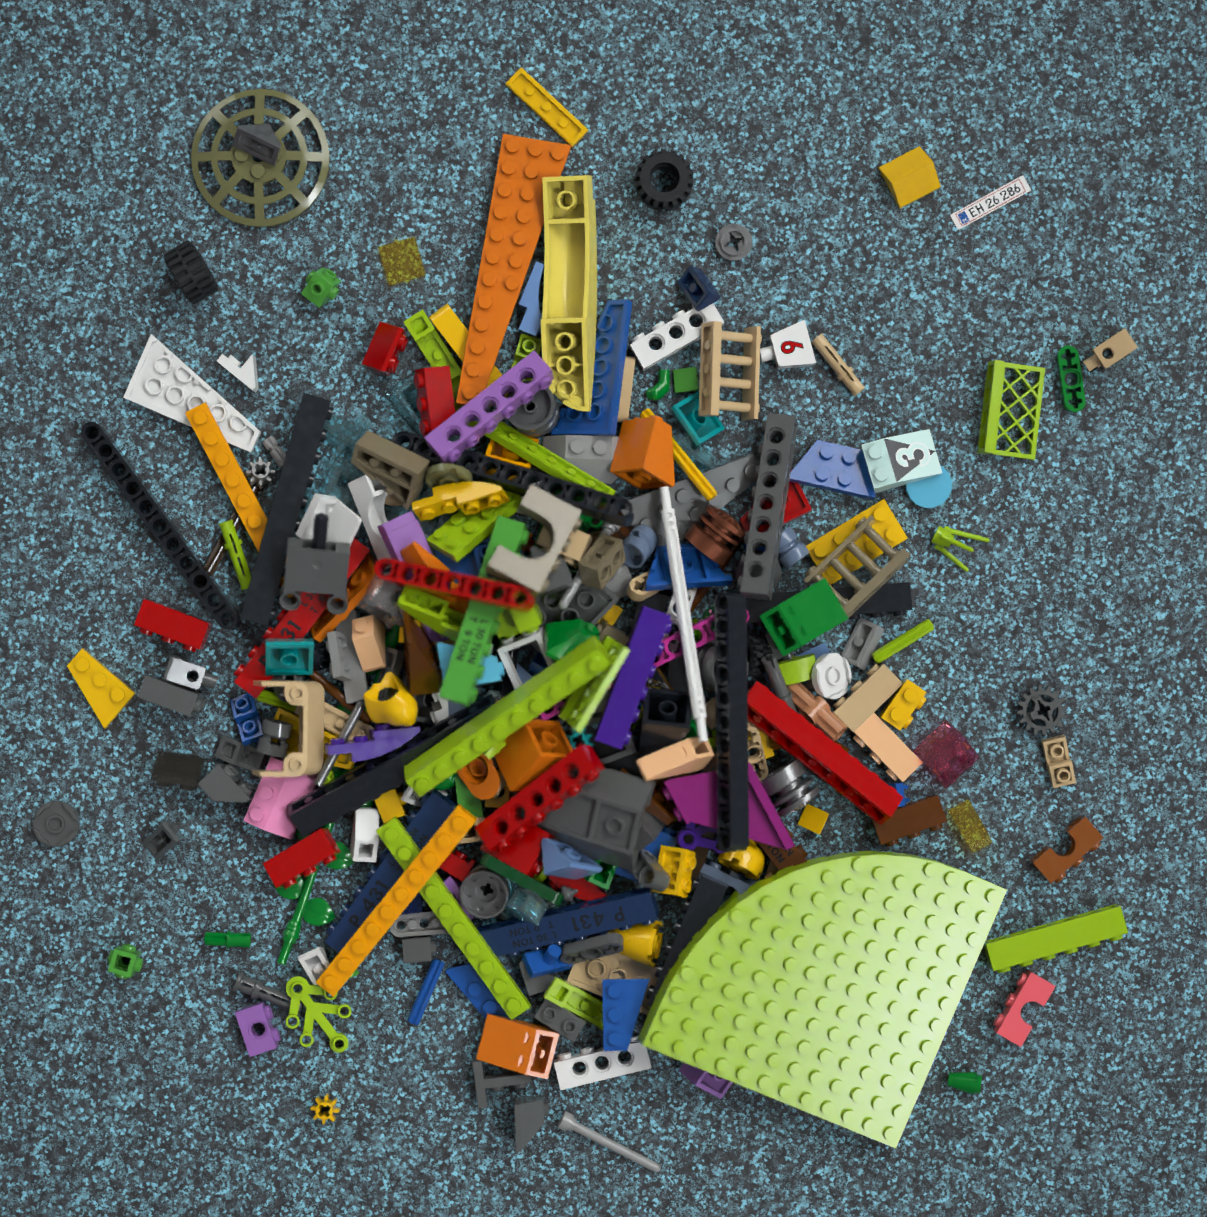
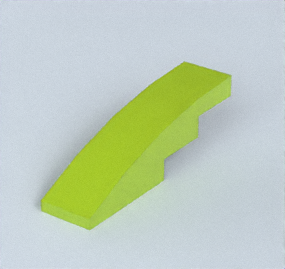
[397,587,465,642]

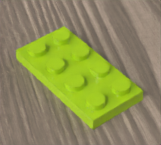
[426,490,523,562]

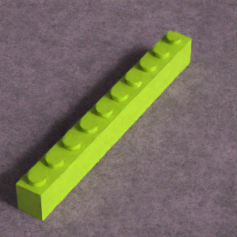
[404,635,612,797]

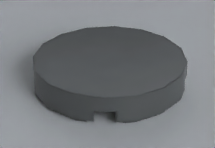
[33,800,80,847]

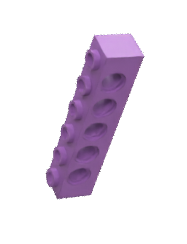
[424,351,554,464]

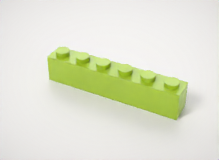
[983,904,1128,973]

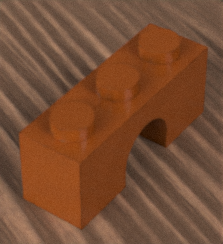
[1029,815,1104,884]

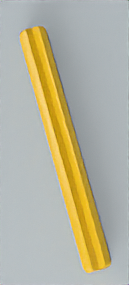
[640,408,717,501]

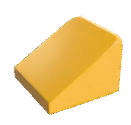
[798,804,829,835]

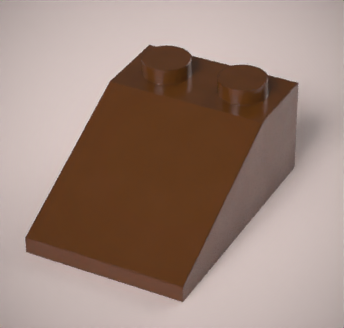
[402,612,443,696]

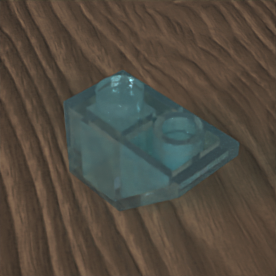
[502,886,549,925]

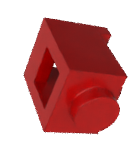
[439,849,476,882]

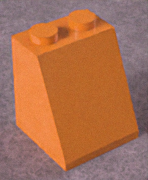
[610,415,675,490]
[494,719,573,792]

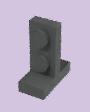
[472,1058,532,1109]

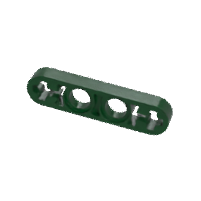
[479,853,565,906]

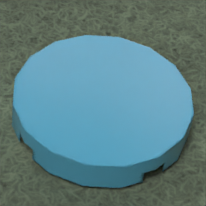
[905,465,952,508]

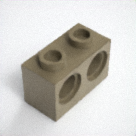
[578,533,626,590]

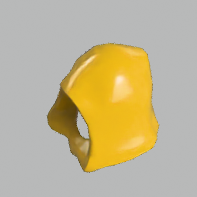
[363,671,418,726]

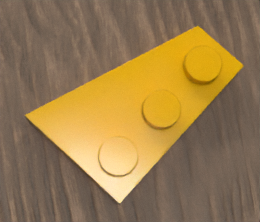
[67,648,136,729]

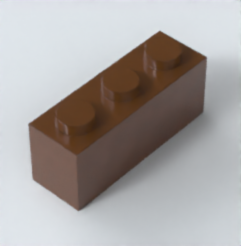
[870,794,947,847]

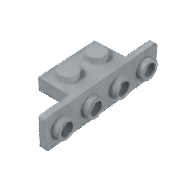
[326,610,368,704]

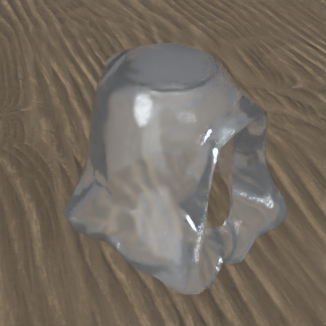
[358,573,405,628]

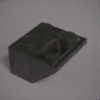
[150,751,208,791]

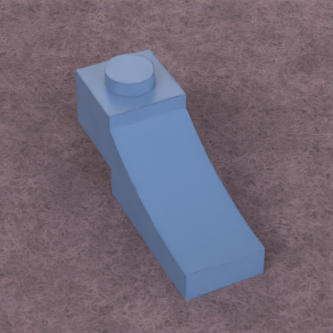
[519,261,544,338]

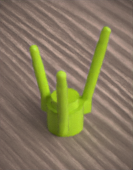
[931,525,990,572]

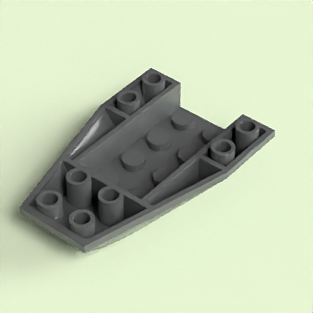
[510,767,655,872]

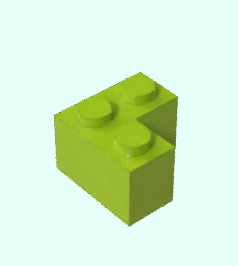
[497,595,543,639]

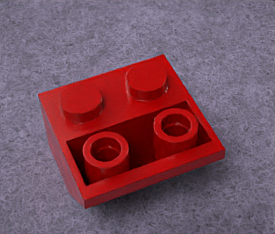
[362,321,409,377]

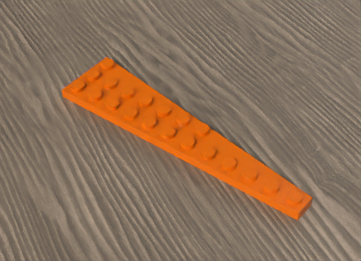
[456,134,571,406]

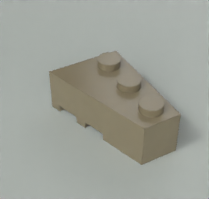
[351,430,430,510]

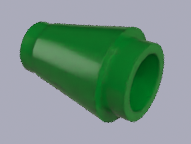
[948,1072,982,1095]

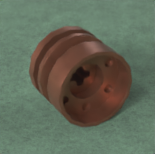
[684,504,746,565]

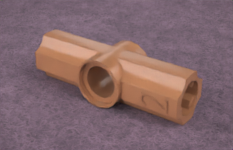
[787,682,848,741]

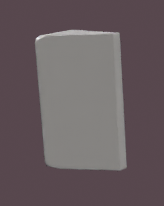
[841,617,884,670]

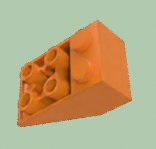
[476,1013,559,1079]

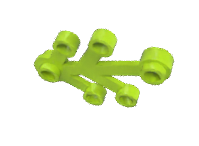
[285,976,352,1053]

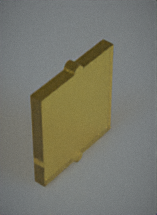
[378,236,426,286]

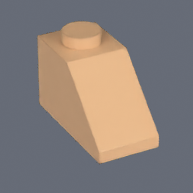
[352,615,386,672]

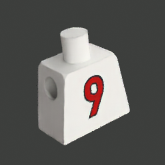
[760,320,816,369]

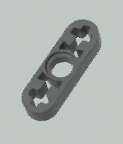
[560,933,623,964]

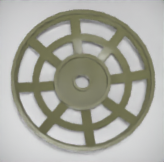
[191,89,330,228]

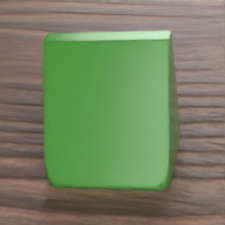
[673,367,698,393]

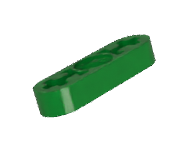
[1056,345,1086,413]

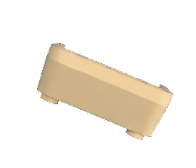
[252,680,324,777]

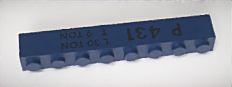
[325,790,458,952]
[476,887,659,958]

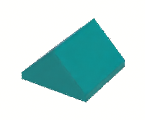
[670,391,725,449]
[265,638,314,675]

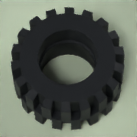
[635,149,694,212]
[164,240,218,305]

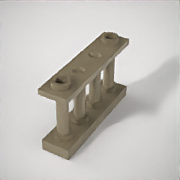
[804,515,911,623]

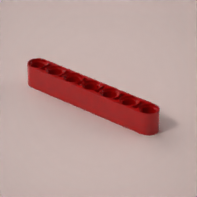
[374,558,535,612]

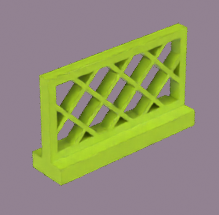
[977,360,1045,460]
[557,635,630,733]

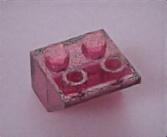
[912,720,980,789]

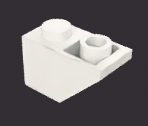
[350,807,379,862]

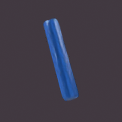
[407,958,444,1025]

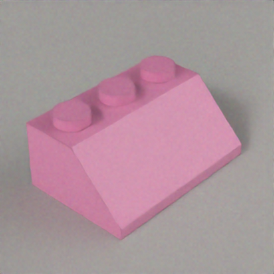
[243,756,318,840]

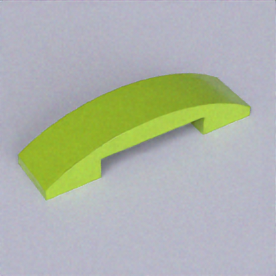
[403,309,462,400]
[543,976,603,1031]

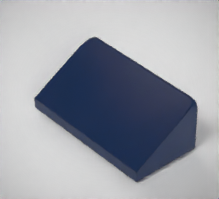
[677,265,721,312]

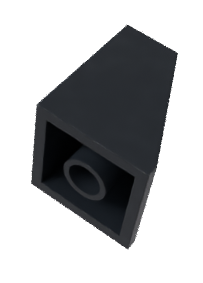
[638,688,691,759]

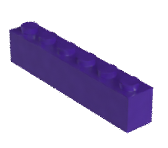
[594,605,673,749]

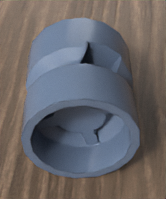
[623,525,659,568]
[779,526,810,570]

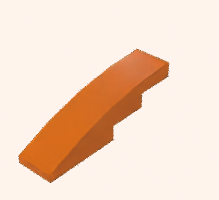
[400,540,469,614]

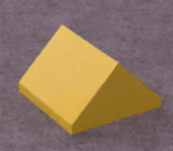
[878,146,941,209]

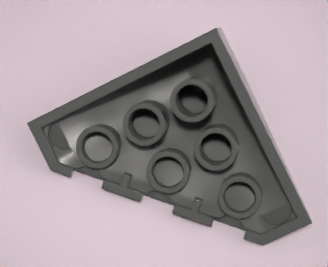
[518,585,619,655]

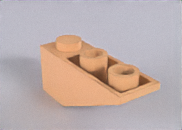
[636,737,715,781]

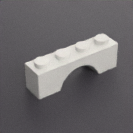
[347,475,391,569]

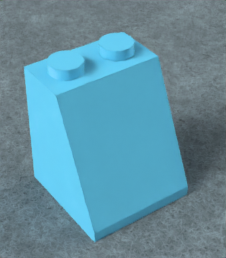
[437,643,505,686]

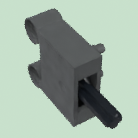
[279,513,350,615]

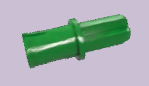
[204,930,251,949]

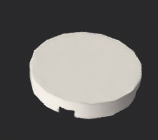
[812,653,852,699]

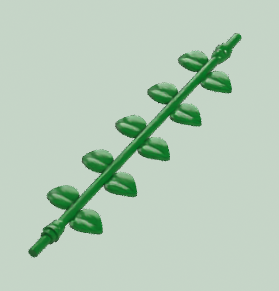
[274,610,403,965]

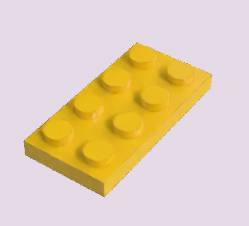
[806,499,908,585]

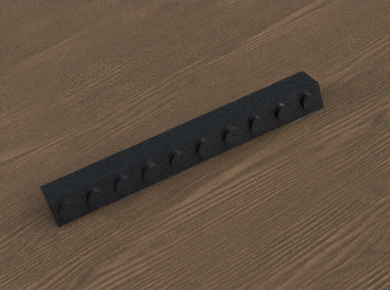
[240,393,334,626]
[287,693,497,837]

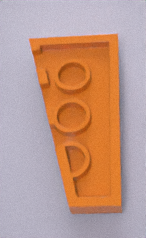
[310,552,382,643]

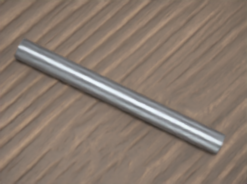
[314,700,365,787]

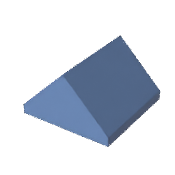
[541,838,603,880]

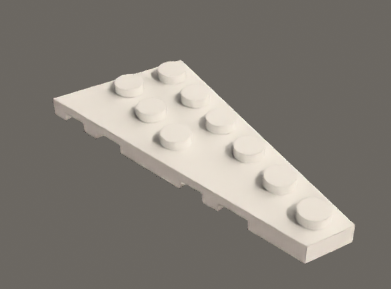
[123,334,261,453]

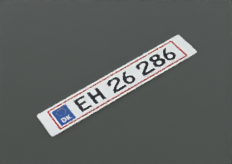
[950,175,1031,230]

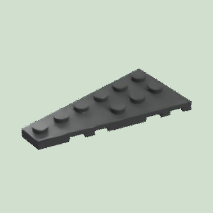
[621,453,760,555]

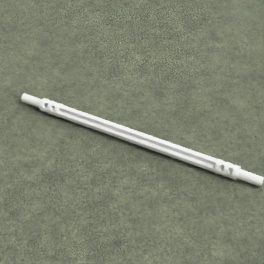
[659,486,708,742]

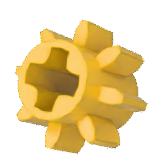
[310,1094,340,1124]

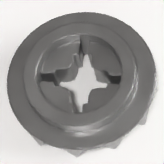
[715,224,752,261]

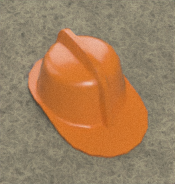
[457,754,500,800]

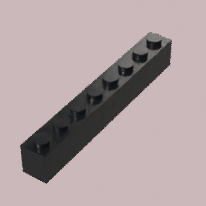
[746,582,912,627]

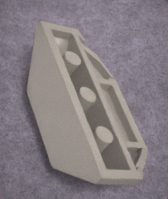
[543,435,619,484]

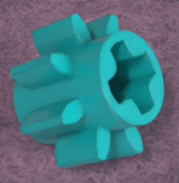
[566,727,595,749]

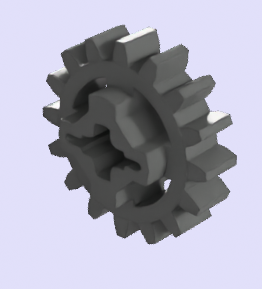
[1016,685,1068,735]

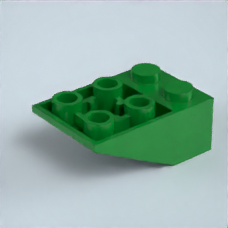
[760,578,849,657]

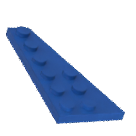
[550,299,632,436]

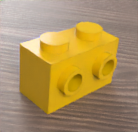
[878,679,926,731]

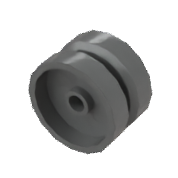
[506,380,560,437]

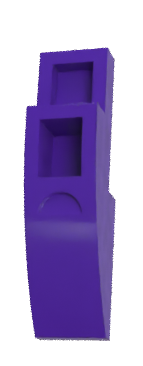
[324,724,420,762]

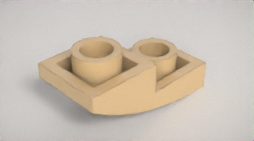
[1041,735,1076,788]

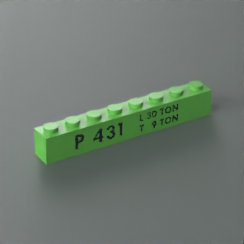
[439,515,530,707]

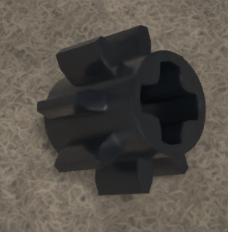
[313,641,331,671]

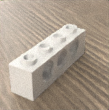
[630,303,724,371]
[554,1035,651,1090]

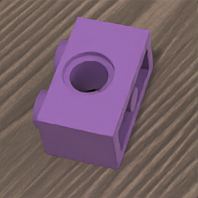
[235,1001,281,1057]

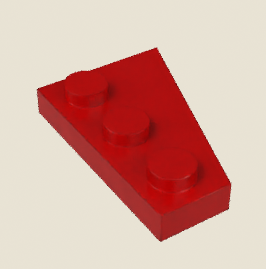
[739,469,812,532]

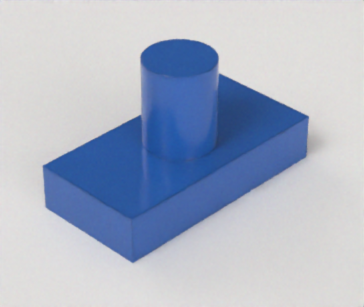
[522,944,574,978]

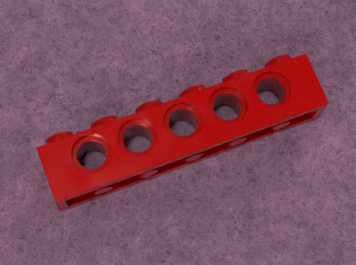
[474,744,605,852]

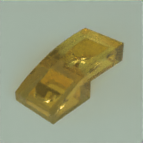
[948,799,993,854]

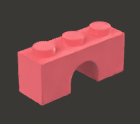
[993,969,1056,1047]

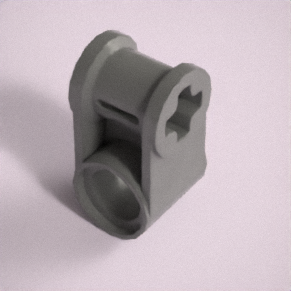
[628,849,670,892]

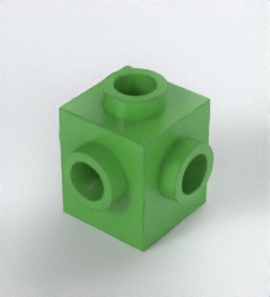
[301,267,341,308]
[107,943,143,979]

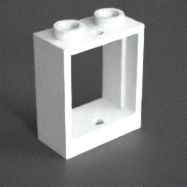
[497,627,556,690]

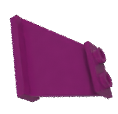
[661,762,795,850]

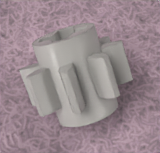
[246,458,275,489]

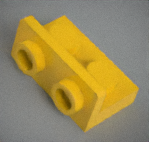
[653,845,696,898]

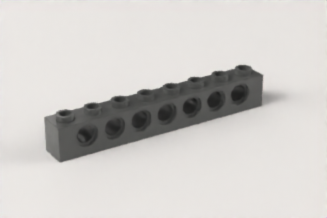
[737,413,798,601]

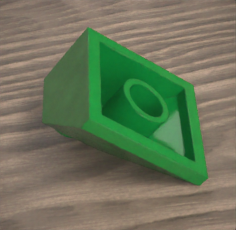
[545,619,600,661]

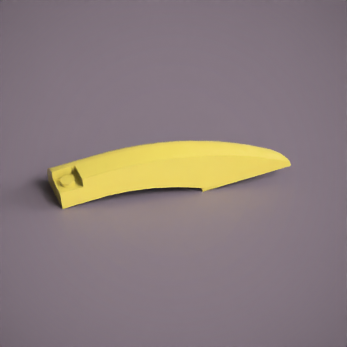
[541,175,597,412]

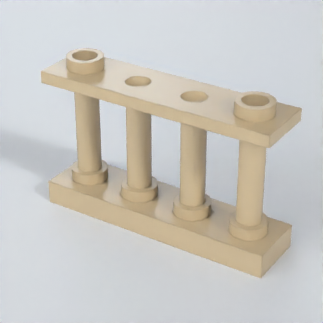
[698,321,762,420]

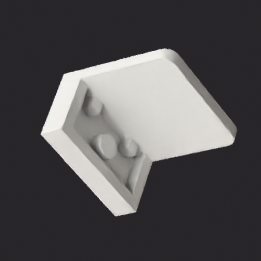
[296,494,361,545]

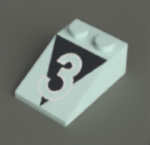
[861,429,942,493]

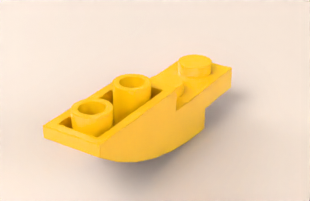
[411,482,510,521]

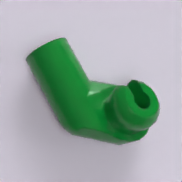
[646,369,670,401]

